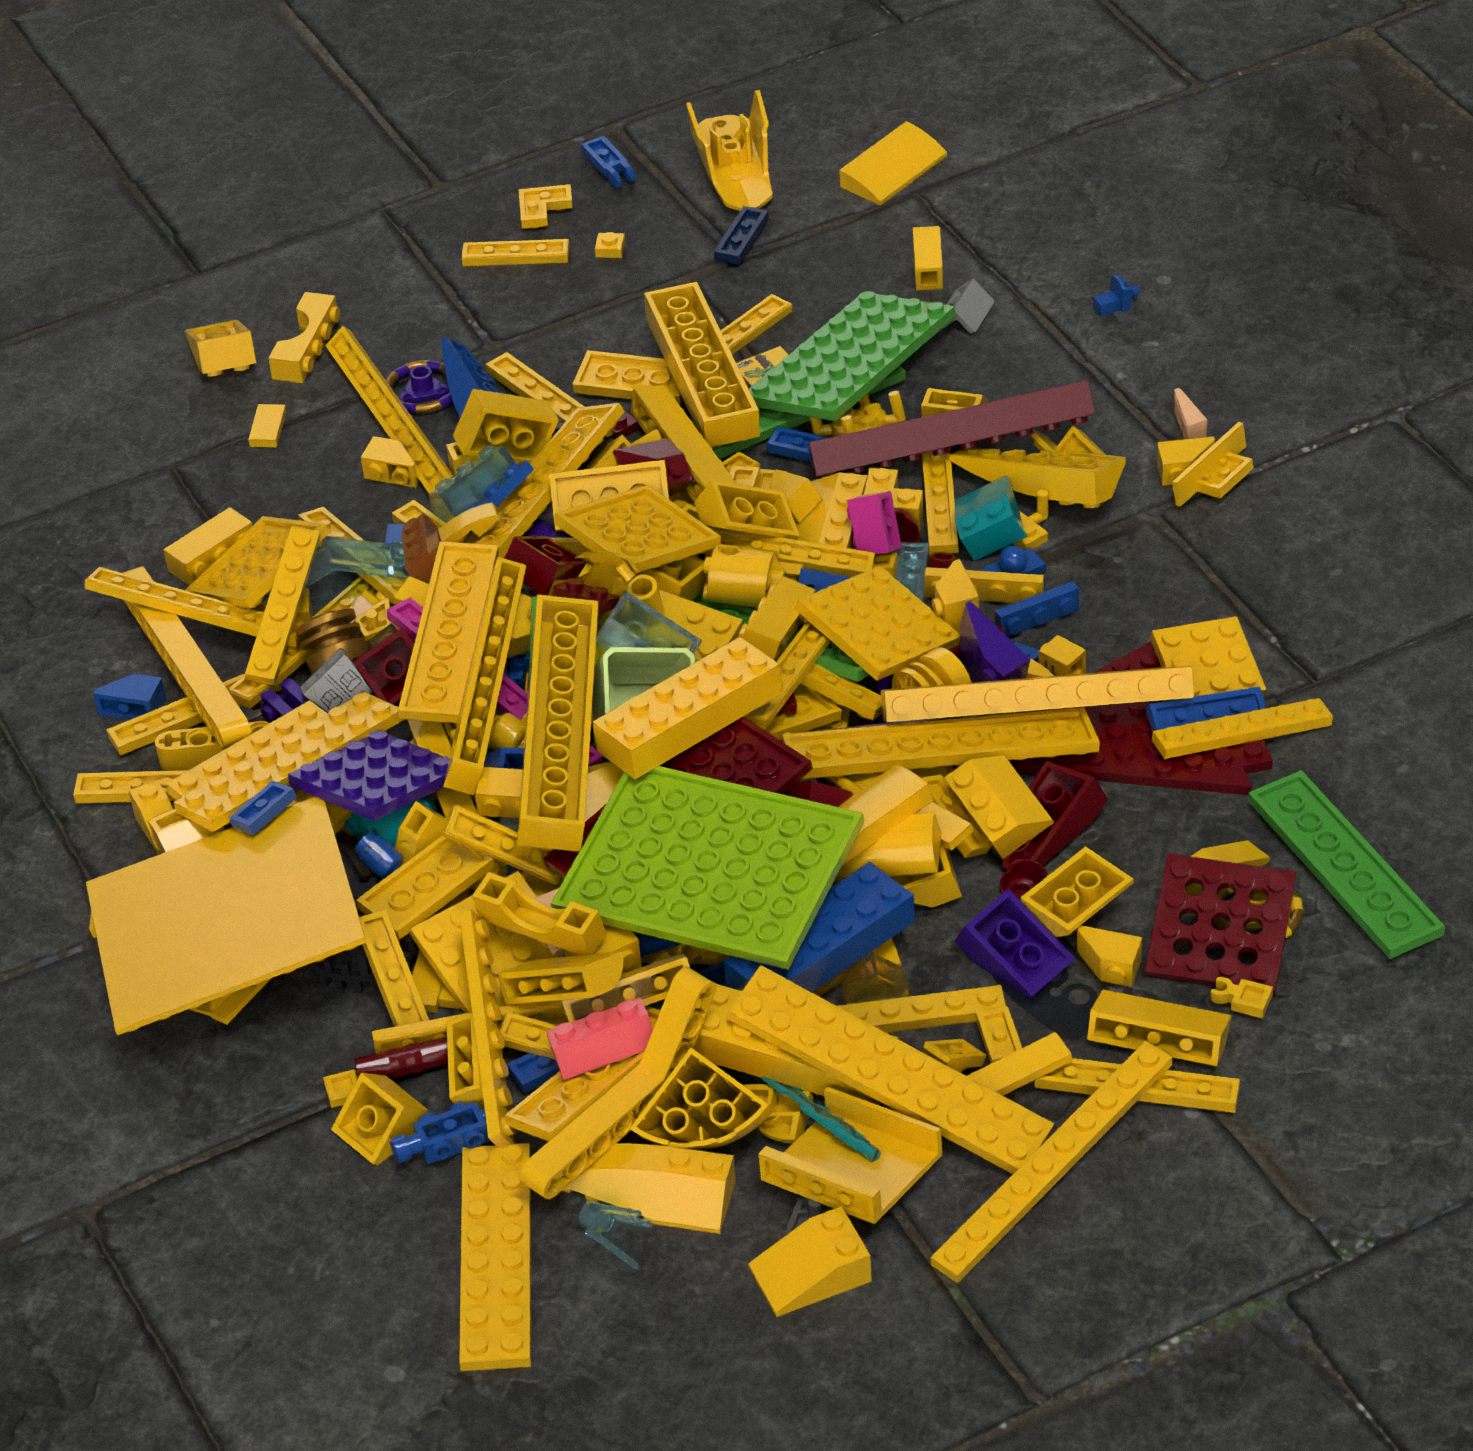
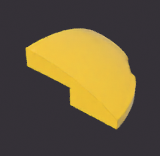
[743,1084,814,1143]

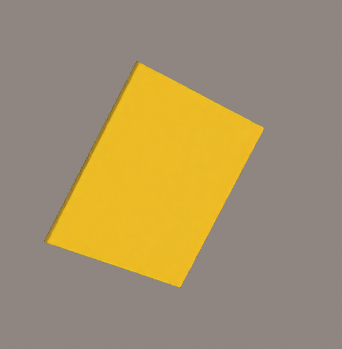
[86,796,367,1036]

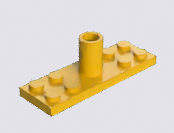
[578,563,744,662]

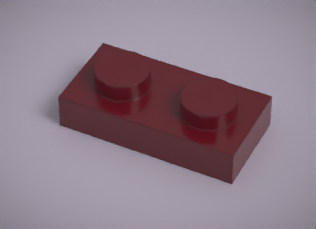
[552,578,620,614]

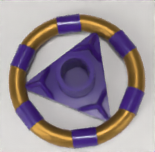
[386,360,453,415]

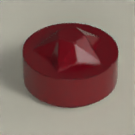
[927,552,958,569]

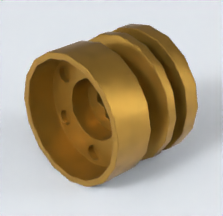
[295,608,369,675]

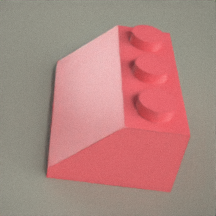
[546,997,653,1080]

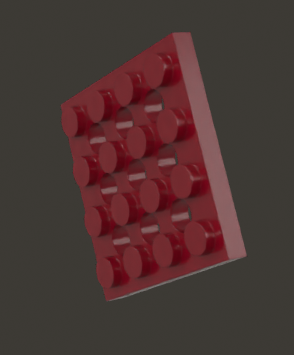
[1145,853,1297,996]

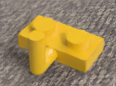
[1013,489,1048,550]

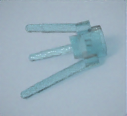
[579,1201,652,1270]

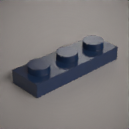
[714,206,769,265]

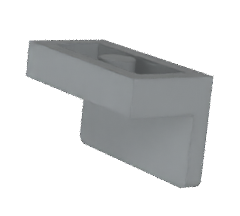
[943,278,994,334]

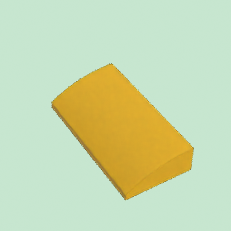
[839,121,947,206]
[839,765,934,866]

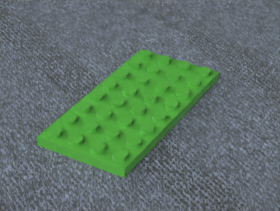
[749,291,956,421]

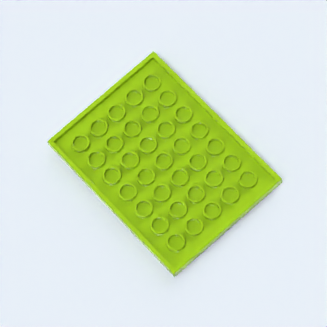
[551,766,864,970]

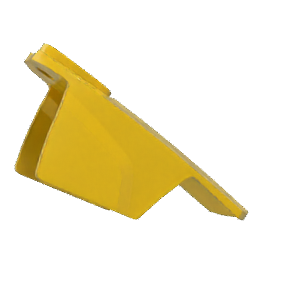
[686,90,773,211]

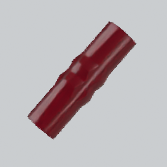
[354,1037,448,1079]

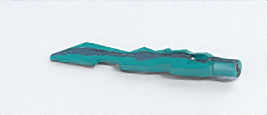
[759,1077,881,1162]

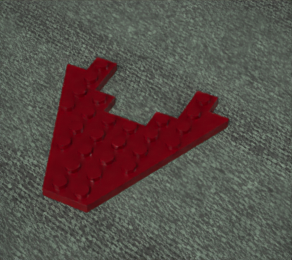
[1011,641,1273,795]

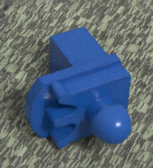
[1093,275,1140,317]

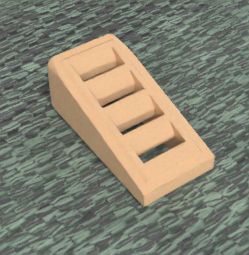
[1174,388,1207,439]

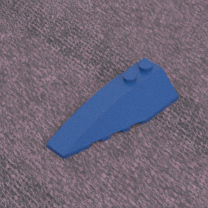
[441,335,505,417]

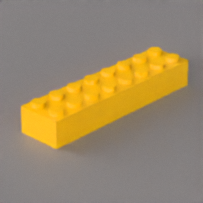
[644,282,760,447]

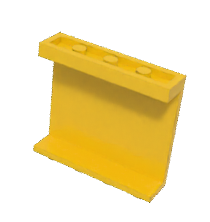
[758,1087,943,1224]

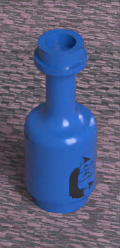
[355,832,404,879]

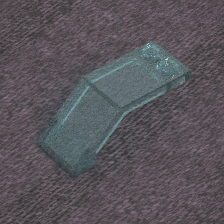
[262,536,412,605]

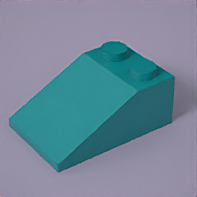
[955,475,1027,561]

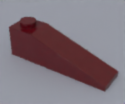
[1001,761,1108,871]

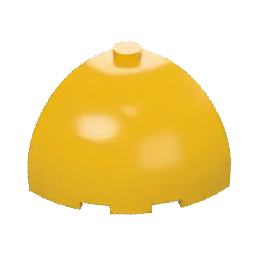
[629,1047,774,1151]

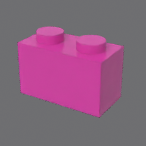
[847,491,902,554]

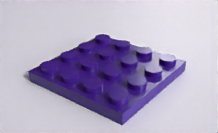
[288,731,449,821]

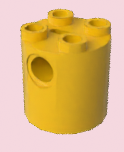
[703,544,787,608]

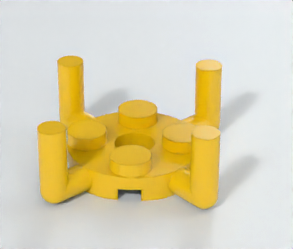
[809,391,906,437]

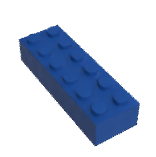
[724,862,915,993]

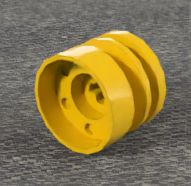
[892,647,971,721]

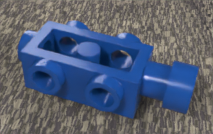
[390,1101,490,1165]

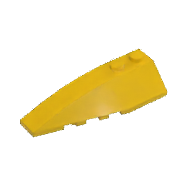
[949,448,1126,508]
[562,1143,736,1234]

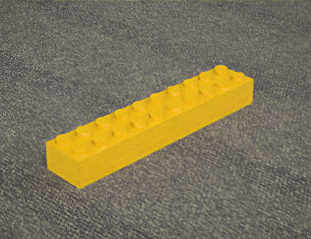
[517,595,598,852]

